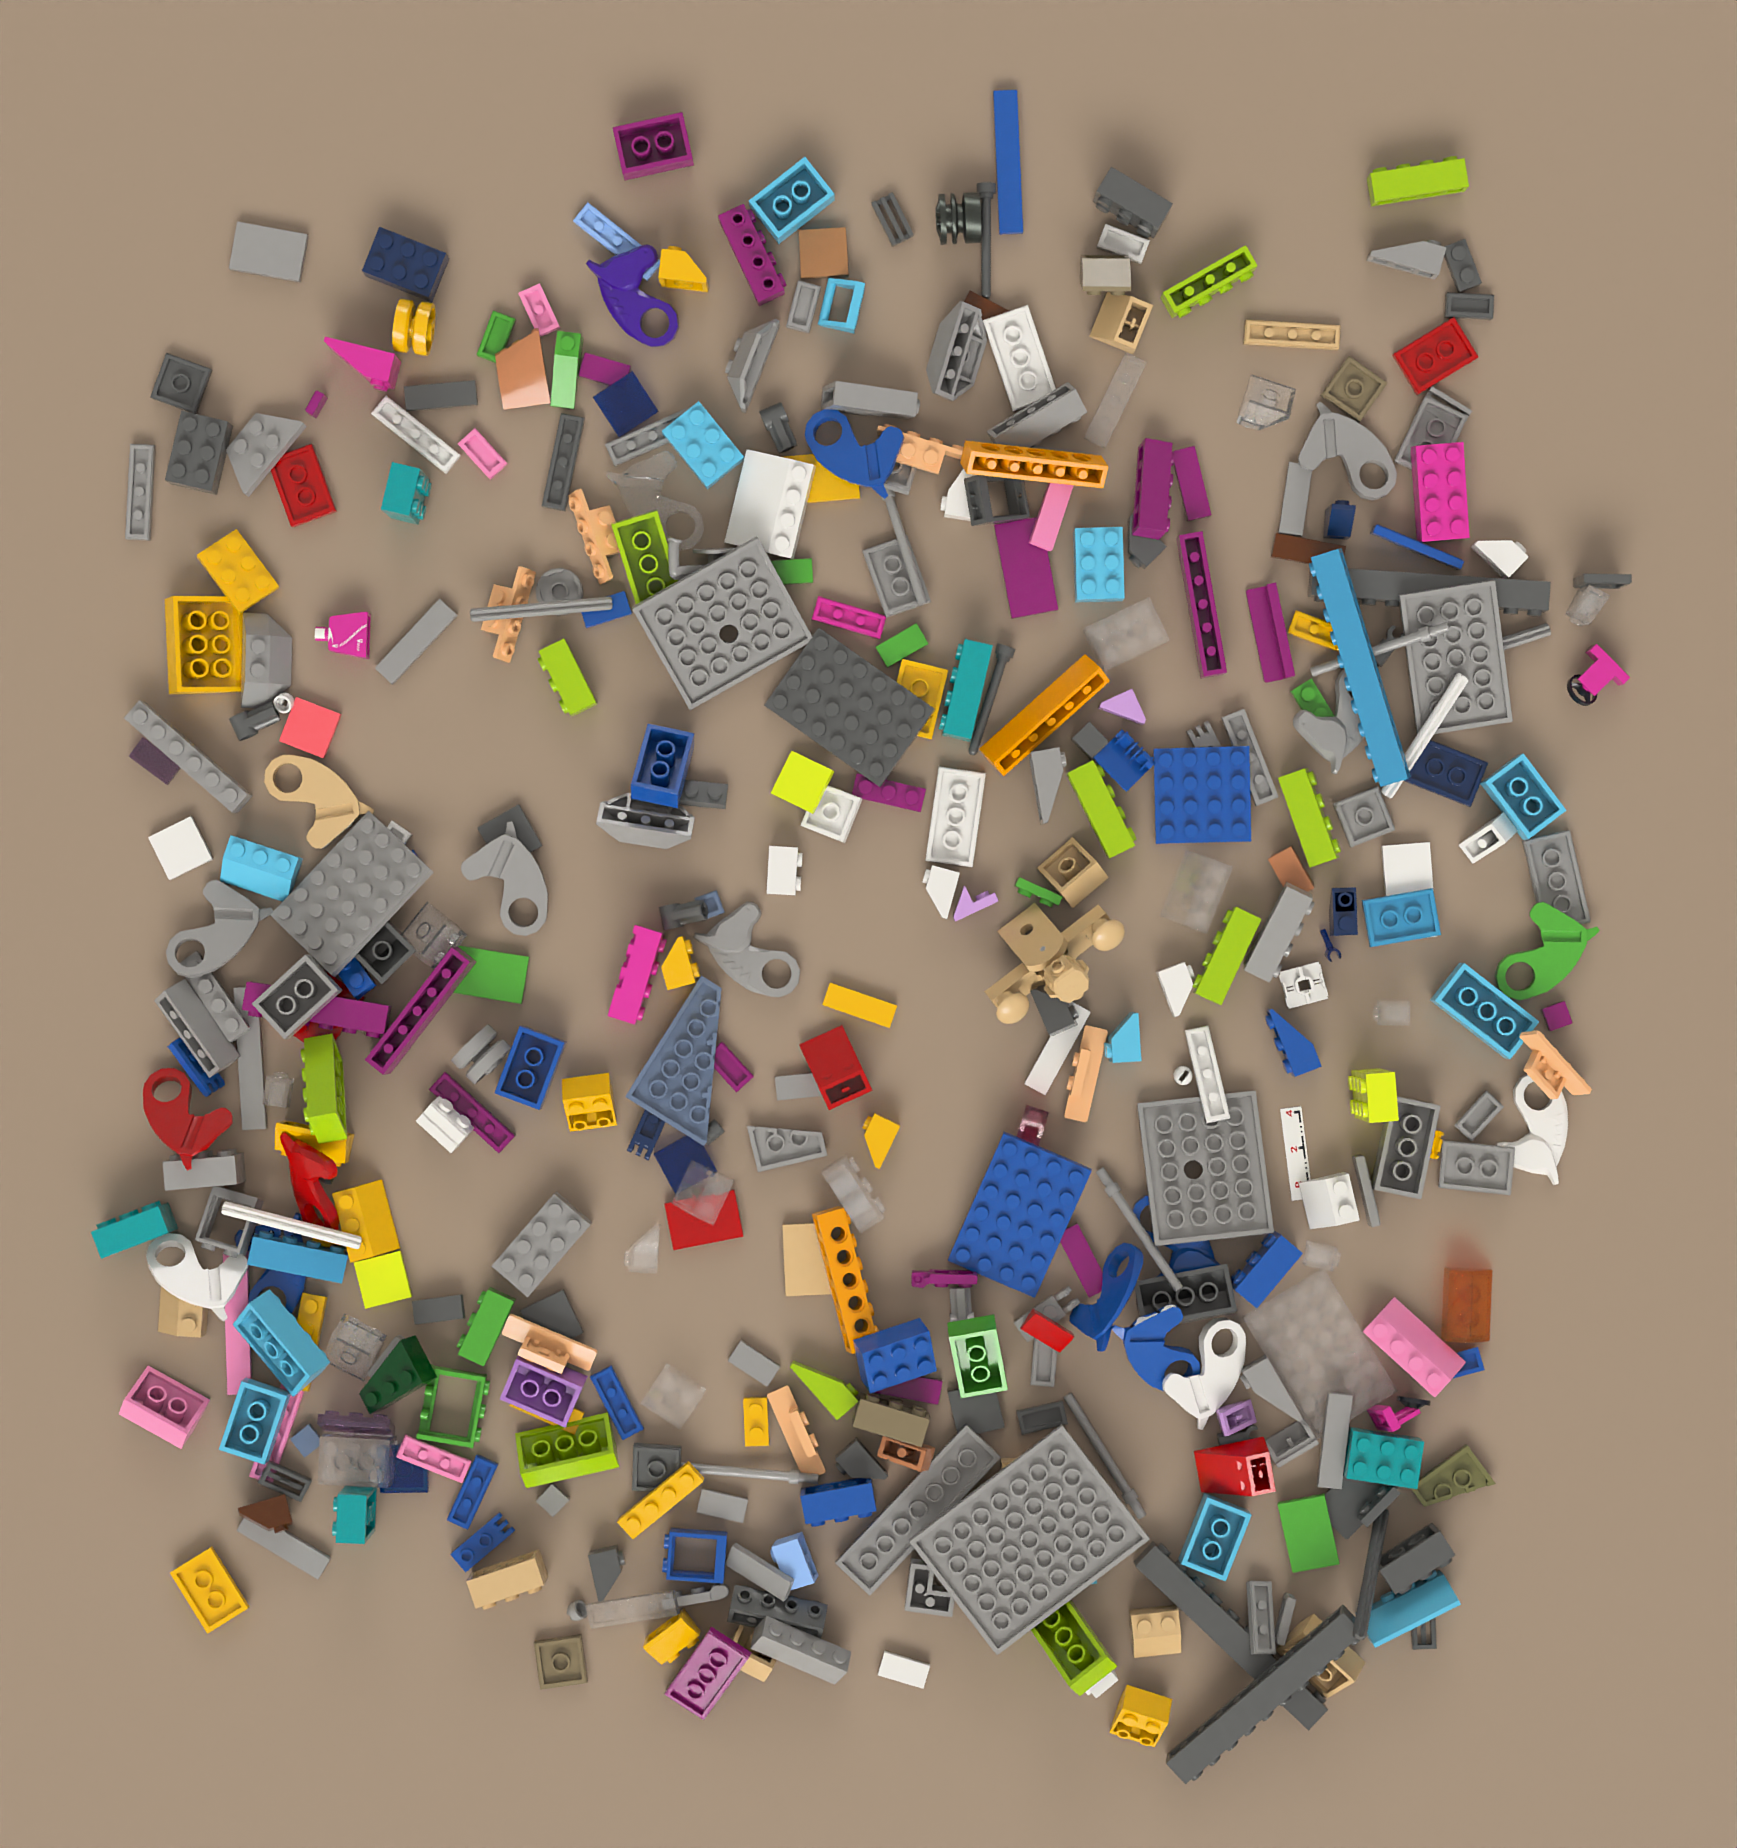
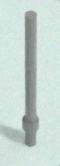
[881,488,927,606]
[1310,622,1450,677]
[1096,1167,1183,1292]
[1063,1393,1146,1519]
[681,1462,819,1484]

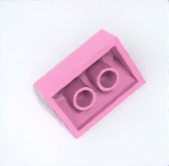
[119,1366,210,1449]

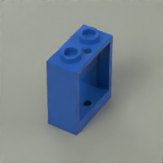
[662,1528,728,1584]

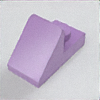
[953,886,998,922]

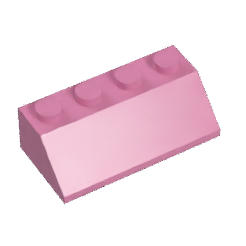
[1362,1297,1466,1398]

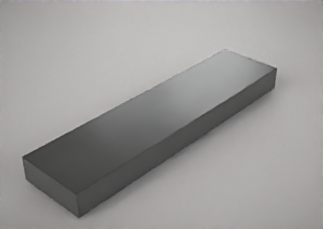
[542,413,585,512]

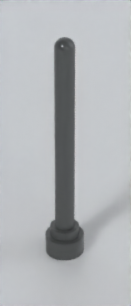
[977,182,996,299]
[968,644,1016,755]

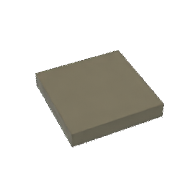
[1320,356,1387,423]
[534,1634,588,1690]

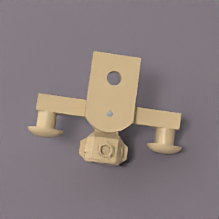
[984,903,1125,1024]

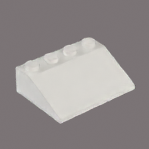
[725,450,816,559]

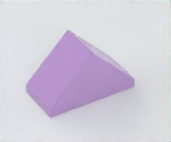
[1098,689,1146,725]
[1216,1399,1257,1436]

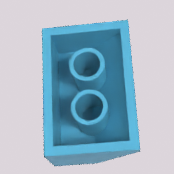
[220,835,303,902]

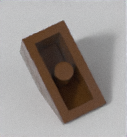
[238,1494,292,1534]

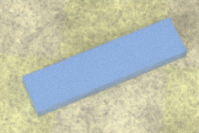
[573,202,660,282]

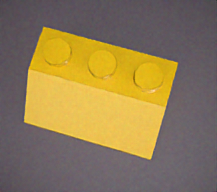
[275,1120,354,1167]
[332,1179,401,1263]

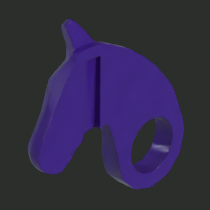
[586,244,679,347]

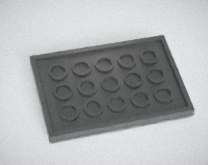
[764,628,935,788]

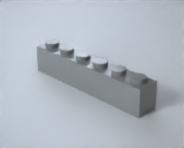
[124,700,253,813]

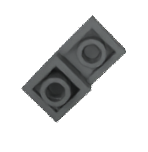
[412,1294,465,1325]

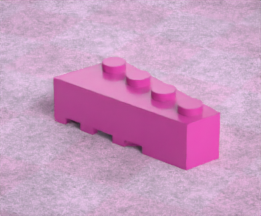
[607,925,667,1025]

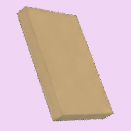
[782,1223,832,1296]

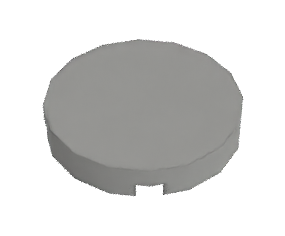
[535,568,583,616]

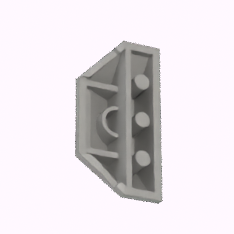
[926,301,987,401]
[725,319,780,413]
[241,612,292,708]
[596,793,695,849]

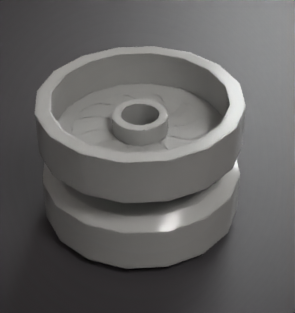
[451,1024,511,1084]

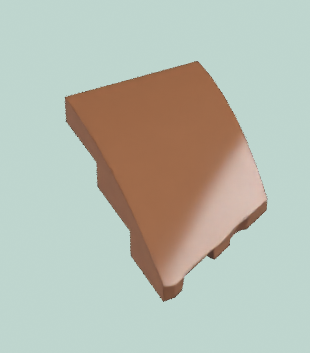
[495,328,551,410]

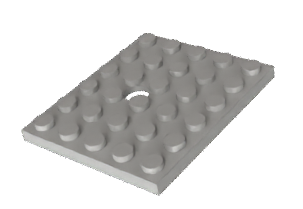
[631,536,813,710]
[1137,1091,1274,1246]

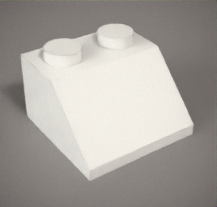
[1299,1172,1360,1229]

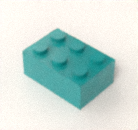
[381,462,432,525]
[91,1200,178,1259]
[1343,1427,1424,1489]
[332,1482,377,1544]

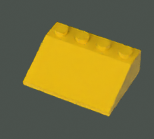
[164,596,243,694]

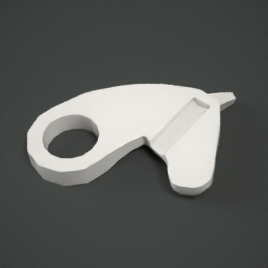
[1162,1317,1246,1430]

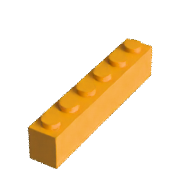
[979,654,1110,776]

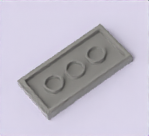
[1522,830,1591,924]

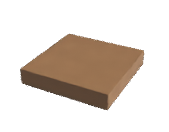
[798,227,849,279]

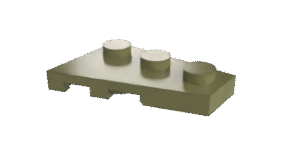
[1410,1444,1496,1507]

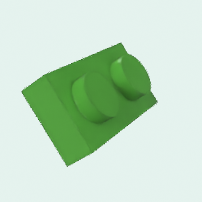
[1290,678,1334,717]
[1015,877,1063,908]

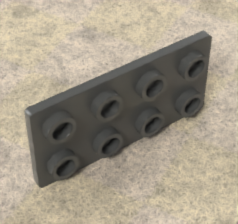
[1325,1475,1401,1539]

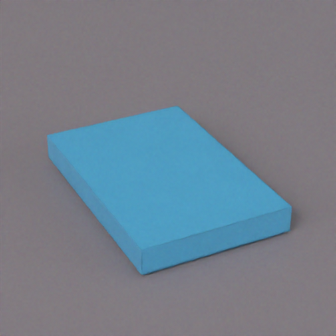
[1361,888,1441,947]

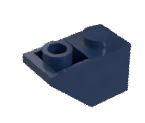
[1323,500,1356,540]
[1329,887,1358,936]

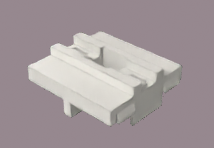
[1279,962,1328,1009]

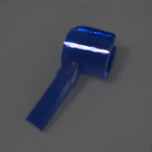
[1320,929,1341,962]

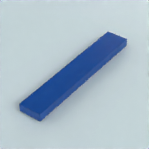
[993,90,1023,235]

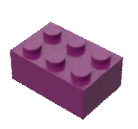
[612,112,694,180]

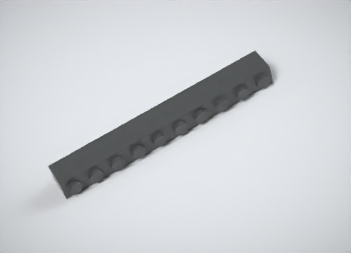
[1308,568,1551,616]
[1134,1542,1328,1731]
[1166,1605,1360,1784]

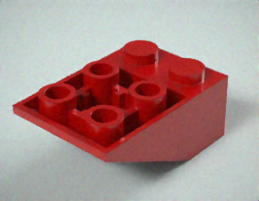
[799,1025,873,1110]
[1194,1436,1276,1496]

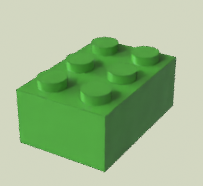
[947,1314,1008,1398]

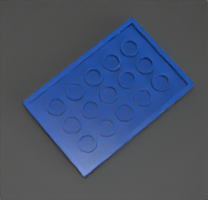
[948,1132,1092,1298]

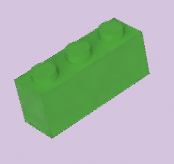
[457,1287,516,1366]

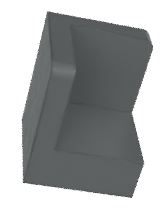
[1071,722,1108,760]

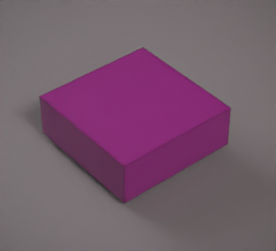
[305,391,328,418]
[1541,1001,1573,1031]

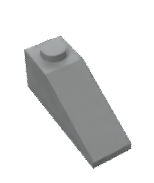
[1366,240,1447,280]
[1240,1355,1303,1422]

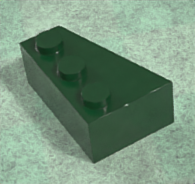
[359,1335,437,1414]

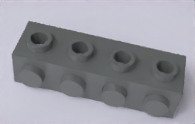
[727,1585,828,1639]

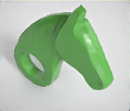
[1495,902,1600,1000]

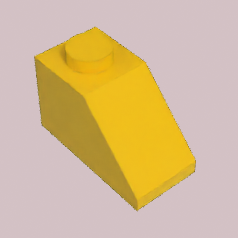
[862,1113,900,1169]

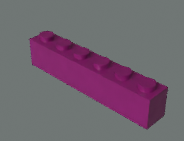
[1176,531,1227,679]
[365,947,477,1075]
[242,981,392,1038]

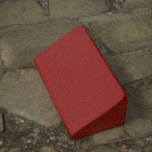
[1020,1309,1075,1353]

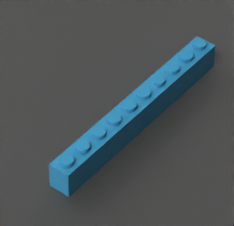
[1309,548,1411,787]

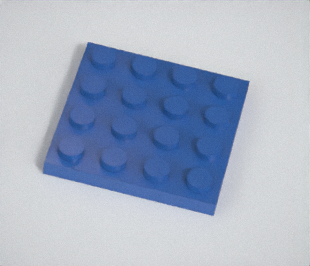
[1154,746,1251,844]

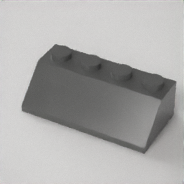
[1134,1264,1237,1324]

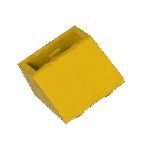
[661,936,700,990]
[562,1073,617,1132]
[1109,1685,1172,1747]

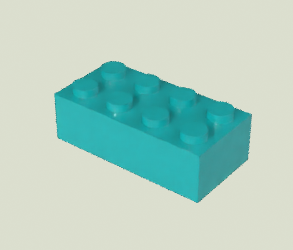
[939,639,993,742]

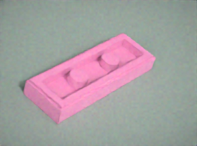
[1029,482,1074,552]
[396,1434,472,1483]

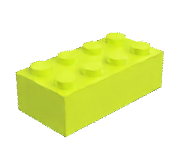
[1348,1068,1399,1123]

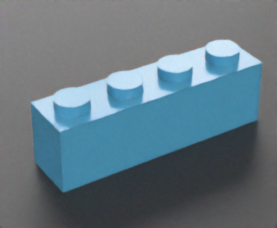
[247,1231,348,1284]

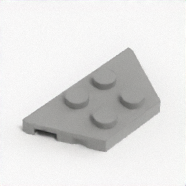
[226,413,307,497]

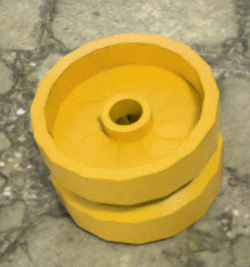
[392,299,436,356]

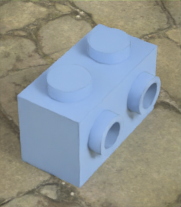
[770,1532,819,1590]

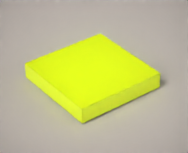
[771,751,834,814]
[354,1250,412,1309]

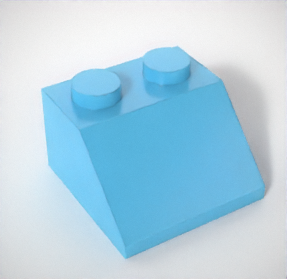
[1104,1012,1142,1063]

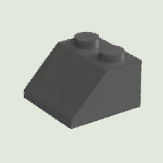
[355,920,416,984]

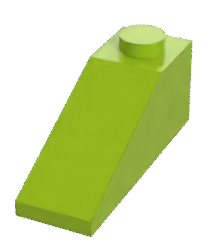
[790,1361,859,1420]

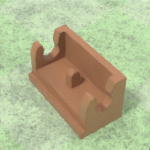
[1268,845,1315,892]

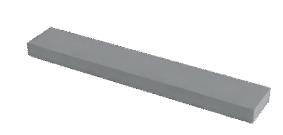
[233,987,267,1130]

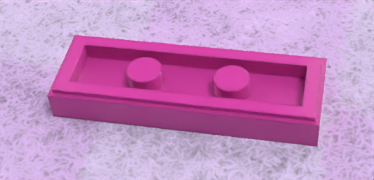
[812,596,886,639]

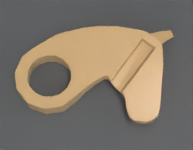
[264,755,374,849]

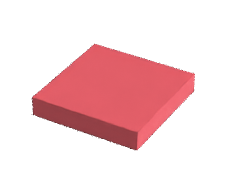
[279,697,342,759]

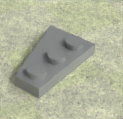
[747,1125,827,1172]

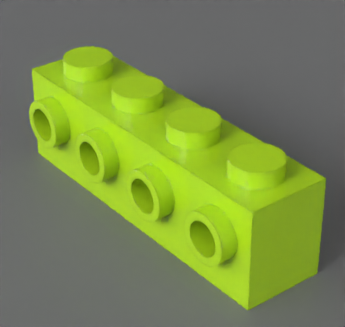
[1367,156,1469,207]
[1160,245,1258,318]
[1066,760,1137,859]
[1278,768,1341,868]
[1192,907,1261,1005]

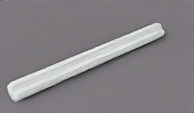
[1381,673,1468,798]
[221,1201,362,1249]

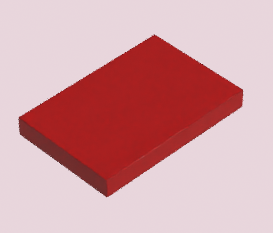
[1392,317,1479,395]
[271,444,337,528]
[664,1189,744,1250]

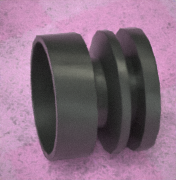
[935,192,982,245]

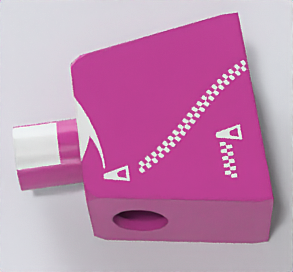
[315,612,371,659]

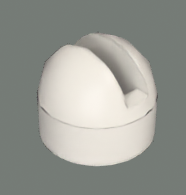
[273,692,295,713]
[1173,1066,1193,1085]

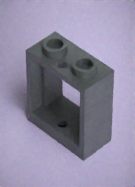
[964,475,1030,526]

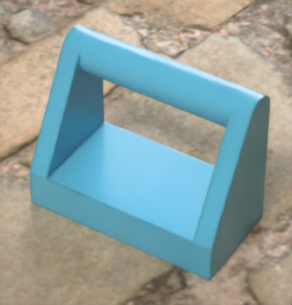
[818,278,865,334]

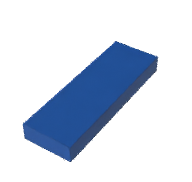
[590,1365,644,1440]
[447,1454,498,1530]

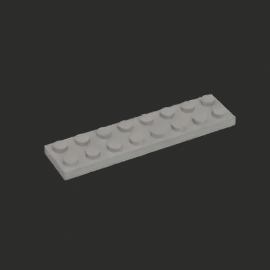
[835,1424,1001,1596]

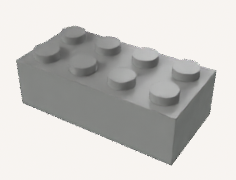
[1371,1096,1441,1199]
[492,1192,593,1297]

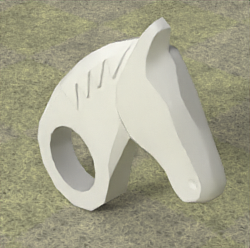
[1496,1074,1568,1185]
[146,1233,249,1321]

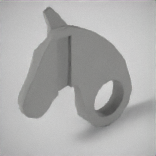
[1298,402,1397,501]
[1293,669,1383,774]
[461,821,548,936]
[166,880,273,978]
[693,902,800,997]

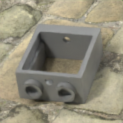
[195,1186,264,1258]

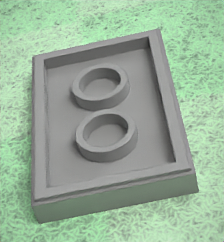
[229,222,309,282]
[1393,396,1468,470]
[862,535,931,618]
[1438,1140,1515,1195]

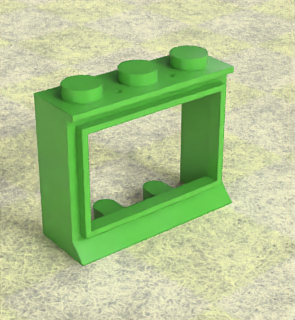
[416,1364,490,1448]

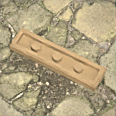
[1243,320,1340,350]

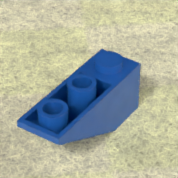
[1265,1009,1322,1077]

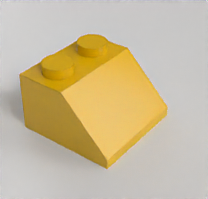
[658,246,709,292]
[643,1608,701,1665]

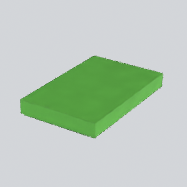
[453,945,530,1004]
[1278,1494,1340,1573]

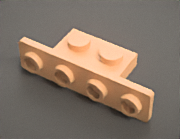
[877,424,963,474]
[568,489,620,585]
[481,566,536,663]
[1064,1025,1108,1122]
[1519,1031,1592,1099]
[502,1314,597,1374]
[767,1385,826,1475]

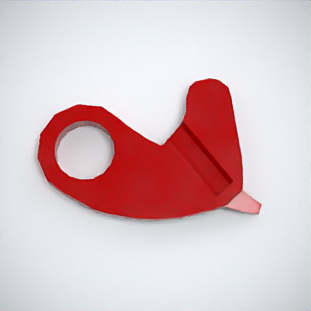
[143,1068,233,1171]
[280,1132,340,1230]

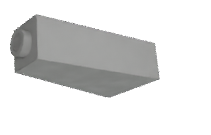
[821,381,920,419]

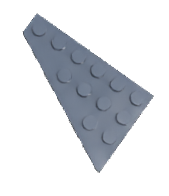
[625,975,722,1146]

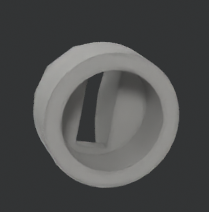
[567,1600,588,1621]

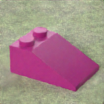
[324,337,401,392]

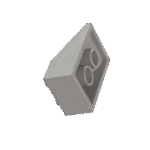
[1028,747,1067,825]

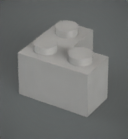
[904,1558,954,1617]

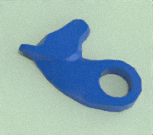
[805,409,904,499]
[1132,1195,1220,1277]

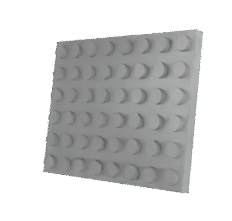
[909,1424,1150,1655]

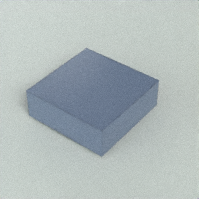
[694,890,725,918]
[290,1423,324,1458]

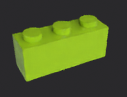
[537,639,597,717]

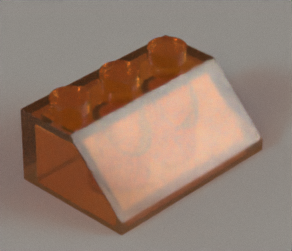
[1441,1267,1492,1343]

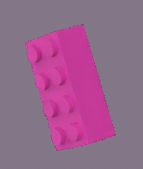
[1410,442,1470,542]

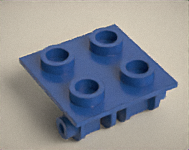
[1093,730,1155,792]

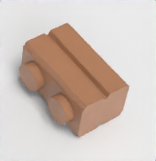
[877,1436,935,1472]

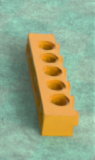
[960,440,1108,488]
[812,1206,879,1354]

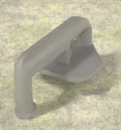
[668,537,735,580]

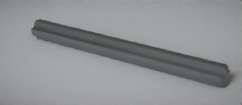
[1352,1509,1389,1640]

